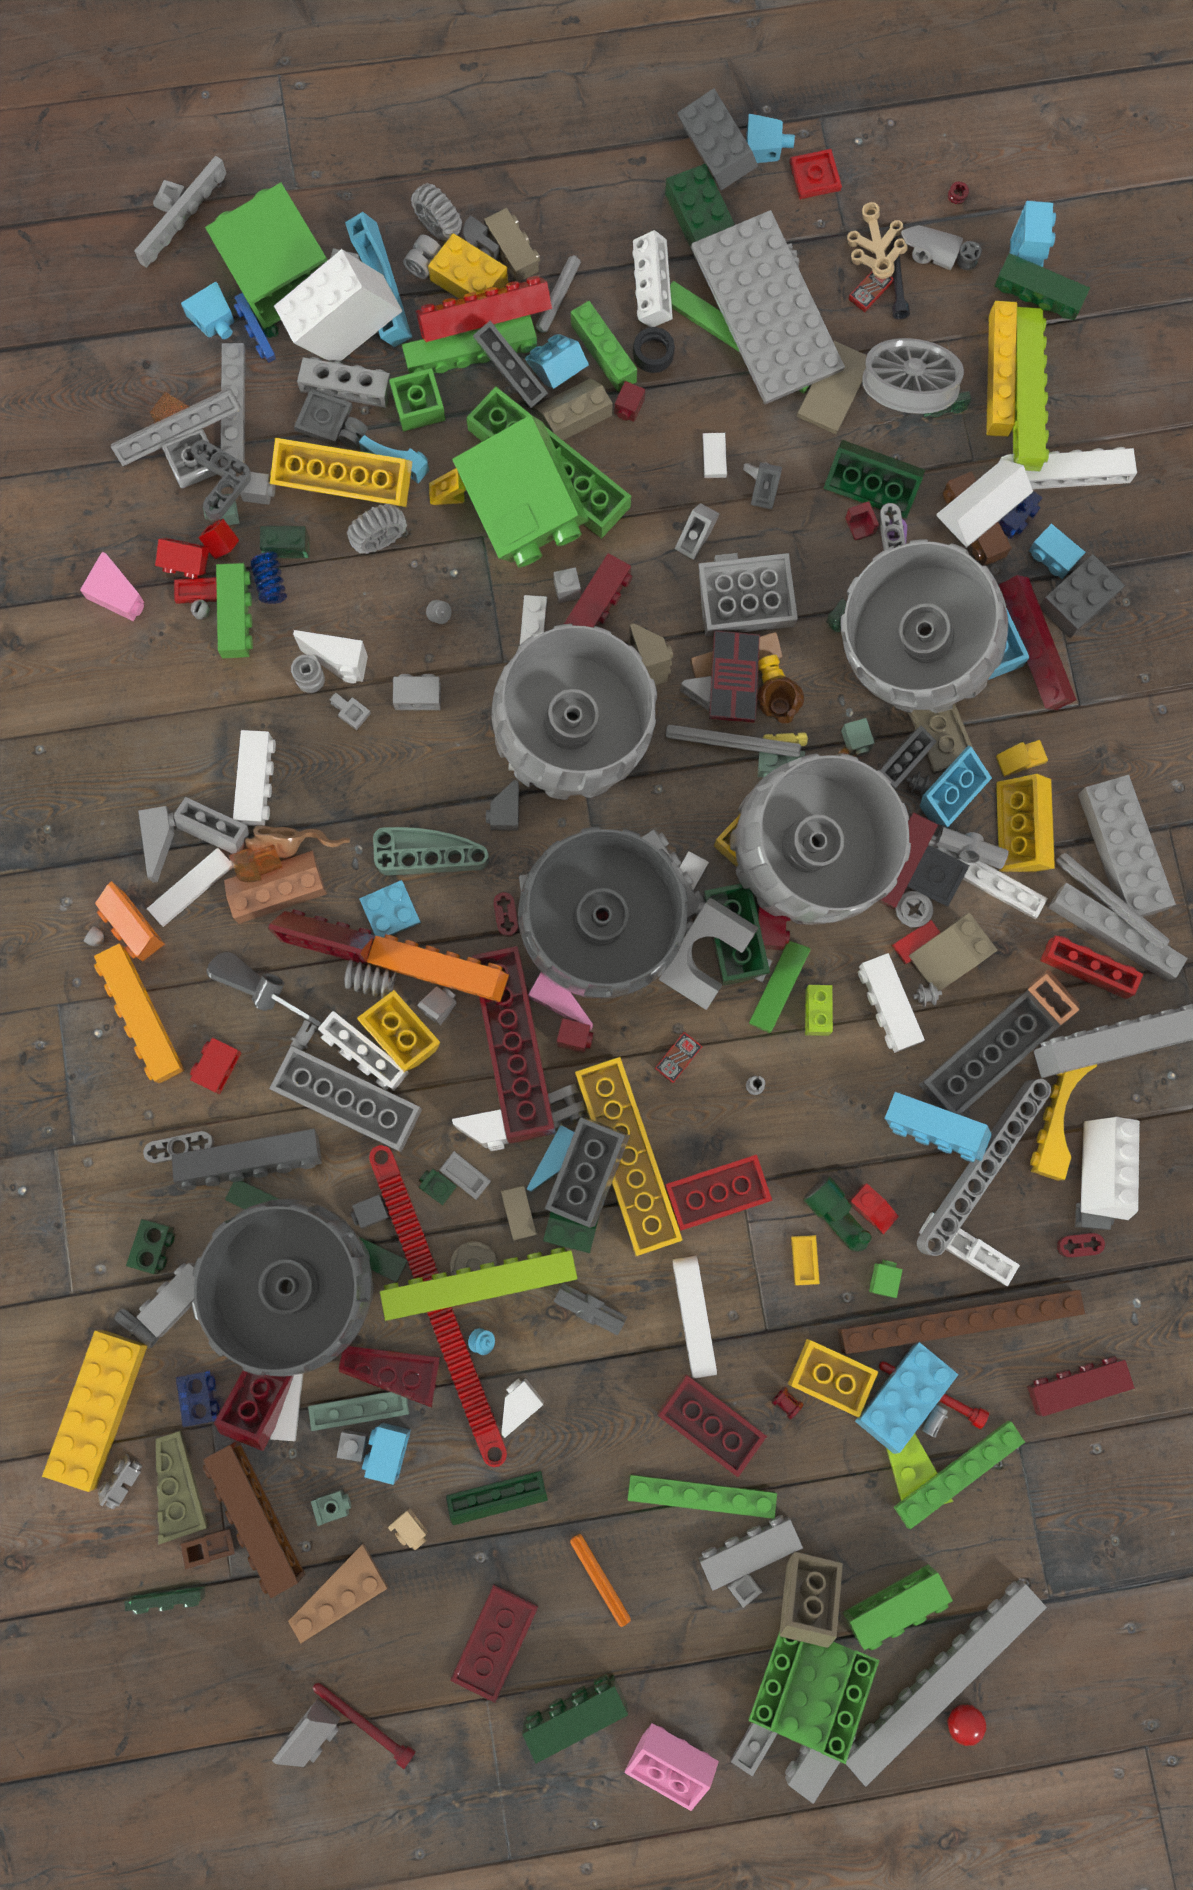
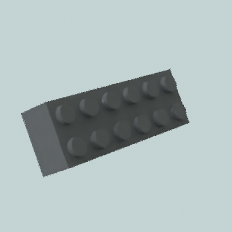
[919,990,1060,1115]

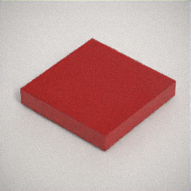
[789,149,842,199]

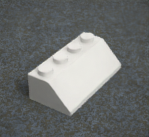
[1081,1117,1139,1220]

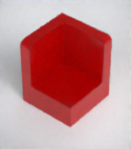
[198,519,239,559]

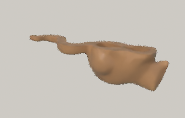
[245,825,350,858]

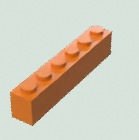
[367,934,509,1002]

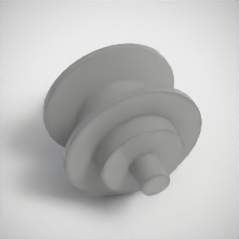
[426,600,451,624]
[913,982,942,1007]

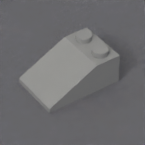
[272,1698,340,1767]

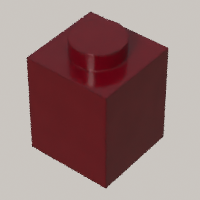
[614,381,646,422]

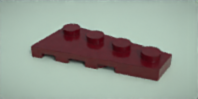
[339,1346,440,1408]

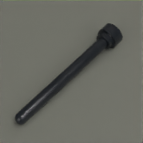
[888,222,910,320]

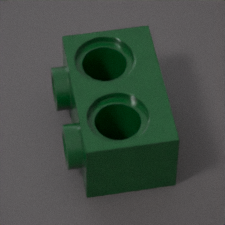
[126,1219,175,1274]

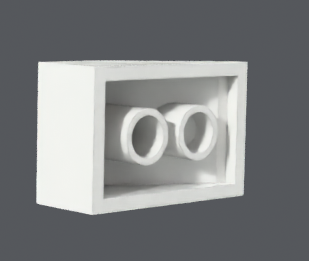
[293,630,368,683]

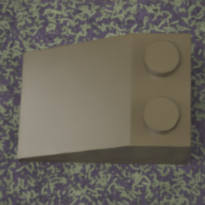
[909,912,997,991]

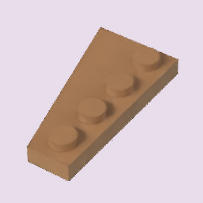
[288,1543,388,1644]

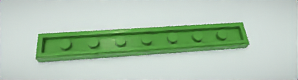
[670,281,810,394]

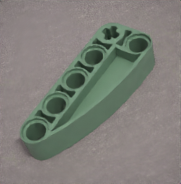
[373,827,489,876]

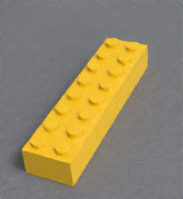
[575,1057,683,1256]

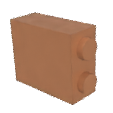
[1028,969,1080,1025]

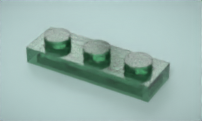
[124,1586,206,1614]

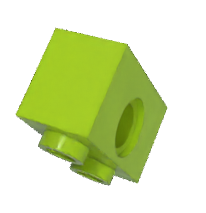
[805,985,833,1036]

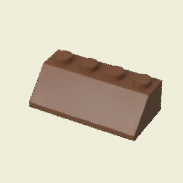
[224,851,327,924]

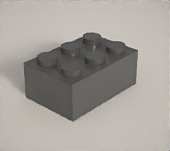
[1040,554,1125,638]

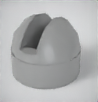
[191,599,210,620]
[84,926,104,946]

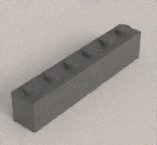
[172,1129,322,1191]

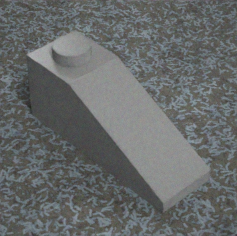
[138,806,176,883]

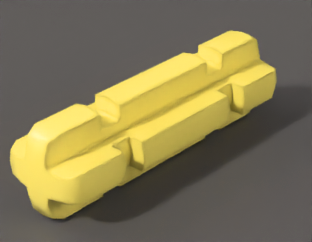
[763,733,808,746]

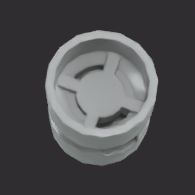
[403,235,441,279]
[291,655,325,693]

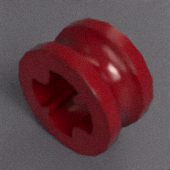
[948,181,969,204]

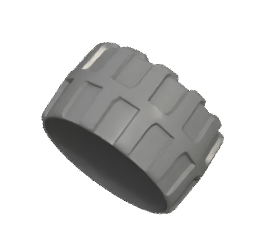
[841,539,1008,713]
[492,624,657,800]
[730,753,911,925]

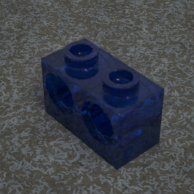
[176,1371,220,1427]

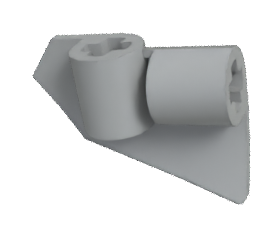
[901,225,963,270]

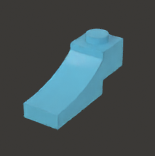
[359,435,429,483]

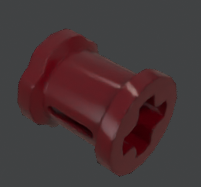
[771,1386,804,1420]

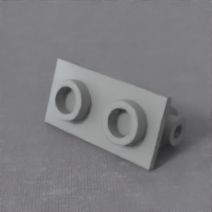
[98,1454,142,1509]

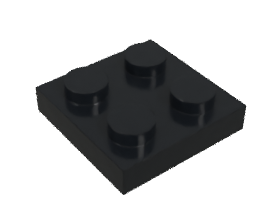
[907,845,970,907]

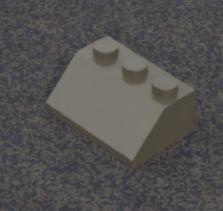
[533,378,613,440]
[628,624,673,685]

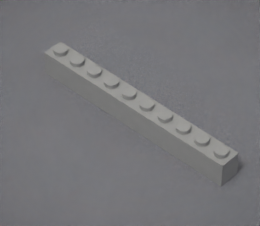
[846,1580,1047,1787]

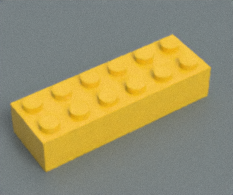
[270,438,413,507]
[42,1330,147,1492]

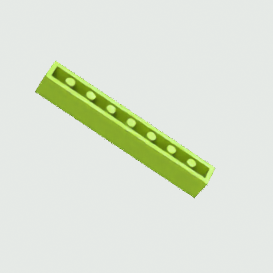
[1013,307,1049,472]
[379,1247,577,1321]

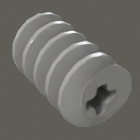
[344,959,396,998]

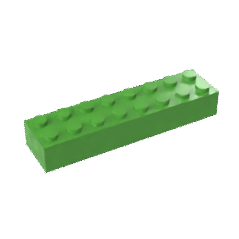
[466,387,631,539]

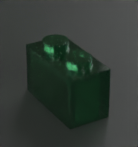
[260,526,310,558]

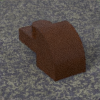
[180,1528,235,1570]

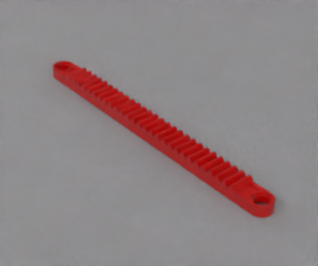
[369,1145,507,1467]

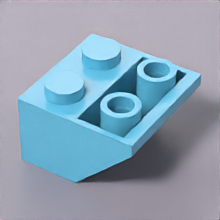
[525,334,589,389]

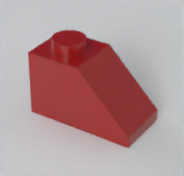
[848,1183,899,1234]

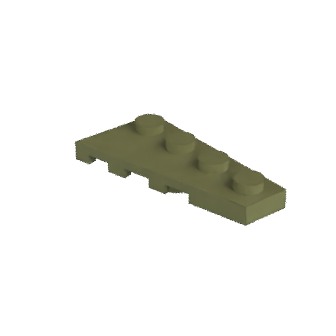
[156,1430,208,1545]

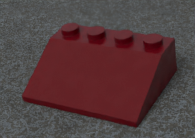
[268,909,375,965]

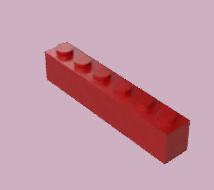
[416,276,552,342]

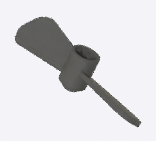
[206,952,322,1028]

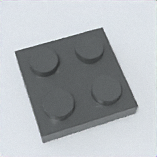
[294,389,353,445]

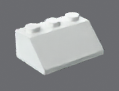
[452,1110,509,1151]

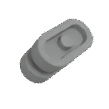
[548,1083,587,1129]

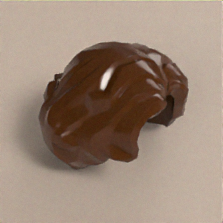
[757,677,804,723]

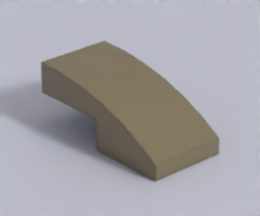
[501,1184,537,1241]

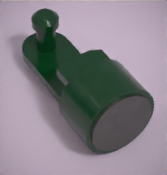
[803,1176,872,1252]

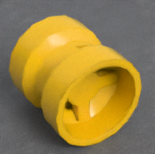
[758,655,785,684]

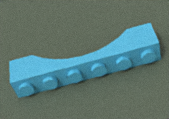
[345,212,412,347]

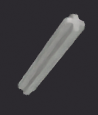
[536,255,581,333]

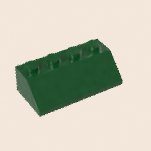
[994,253,1090,321]
[823,440,925,519]
[703,883,770,986]

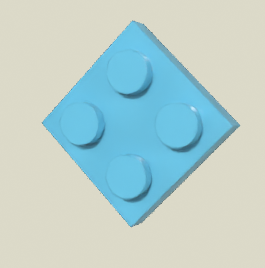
[359,880,421,938]

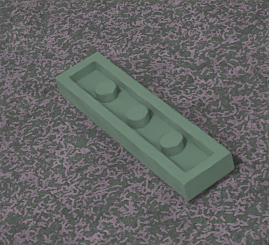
[308,1392,410,1431]

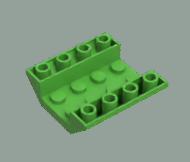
[749,1632,880,1764]

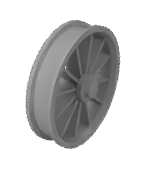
[862,338,964,414]

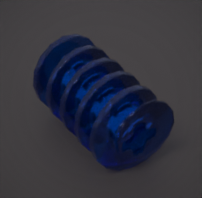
[250,552,287,604]

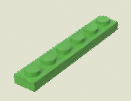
[894,1421,1025,1529]
[628,1474,777,1519]

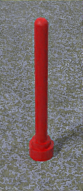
[879,1361,989,1430]

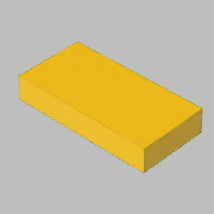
[791,1235,820,1285]

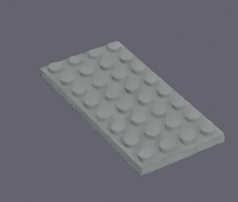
[691,210,845,404]

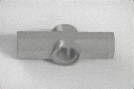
[935,826,1009,869]

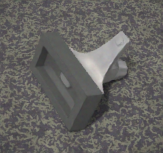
[743,462,782,509]

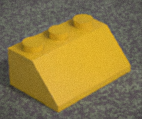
[357,990,440,1072]

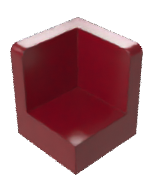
[845,501,879,541]

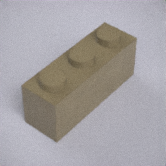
[484,208,540,282]

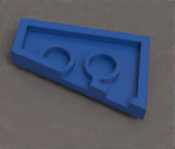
[234,293,276,363]

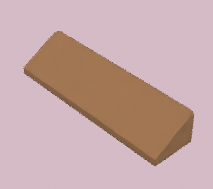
[690,632,782,678]

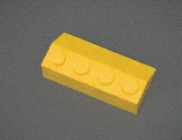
[996,774,1055,872]

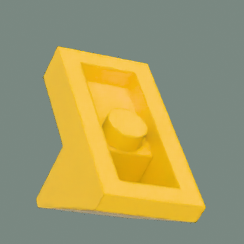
[429,468,466,505]
[996,740,1048,777]

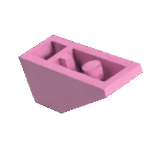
[529,972,593,1031]

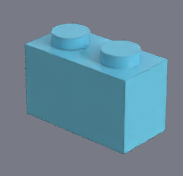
[1029,524,1086,579]

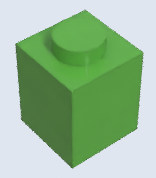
[869,1260,903,1298]

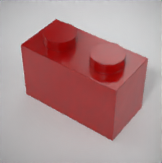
[155,538,209,578]
[190,1038,242,1095]

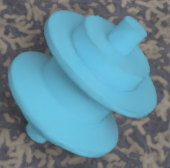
[468,1328,495,1355]

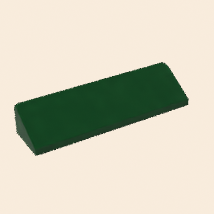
[446,1471,548,1525]

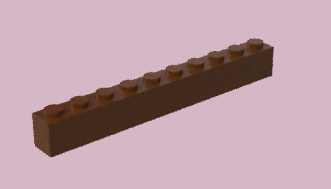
[838,1289,1085,1354]

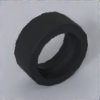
[633,327,675,373]

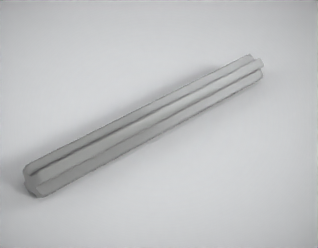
[666,725,801,757]
[1056,853,1169,950]

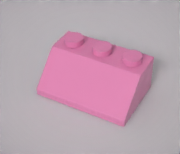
[624,1723,719,1811]

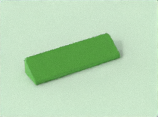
[749,941,811,1034]

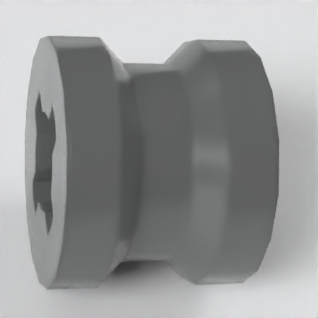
[956,241,982,270]

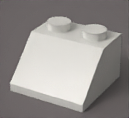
[502,1378,544,1438]

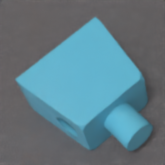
[746,114,795,163]
[181,282,234,339]

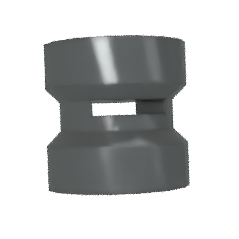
[338,417,368,449]

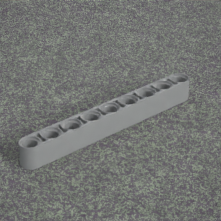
[917,1079,1051,1256]

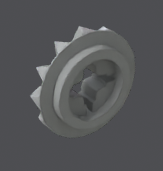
[896,891,933,928]

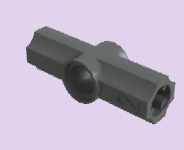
[553,1283,627,1336]

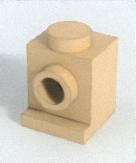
[388,1508,428,1550]

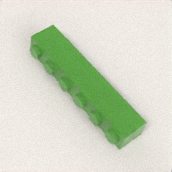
[402,315,537,374]

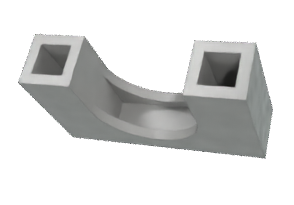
[659,898,758,1010]

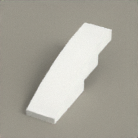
[919,1212,1020,1286]

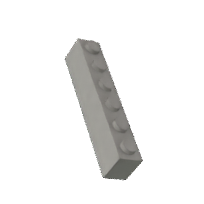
[1047,883,1188,982]

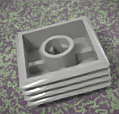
[162,429,220,488]

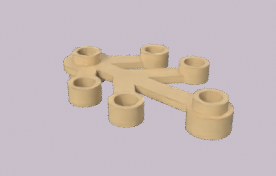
[847,202,907,279]

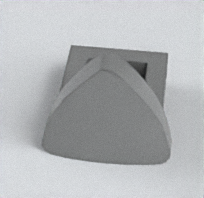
[153,180,186,212]

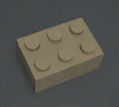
[779,1552,843,1648]

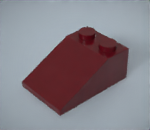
[214,1370,294,1451]

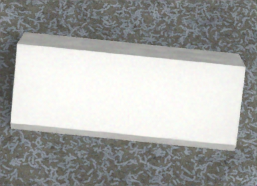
[936,459,1033,548]

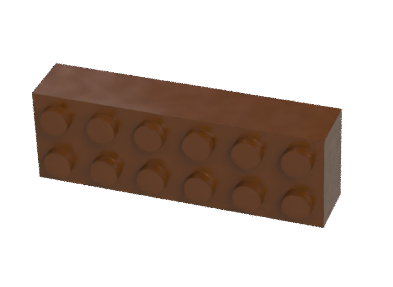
[203,1441,306,1598]

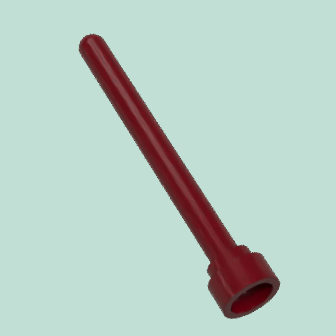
[313,1683,416,1769]

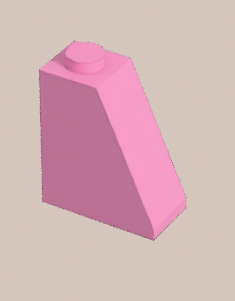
[80,552,144,621]

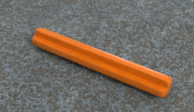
[570,1534,631,1627]

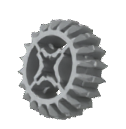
[411,183,463,243]
[347,504,407,554]

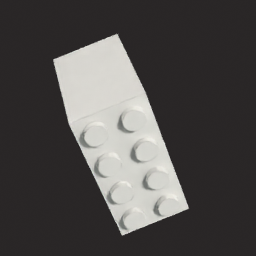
[274,249,402,362]

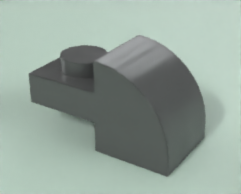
[463,215,500,261]

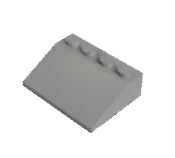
[699,553,798,637]

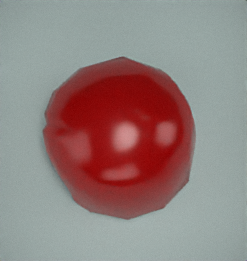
[947,1705,986,1746]

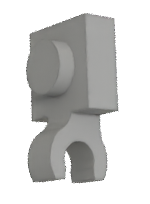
[330,693,371,731]

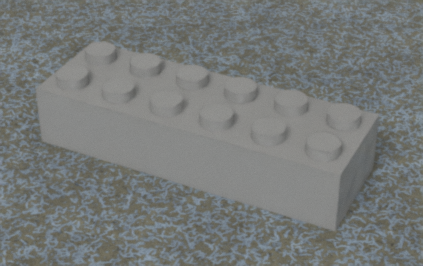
[1078,775,1176,917]
[269,1046,422,1152]

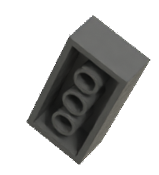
[677,88,758,190]
[545,1117,630,1228]

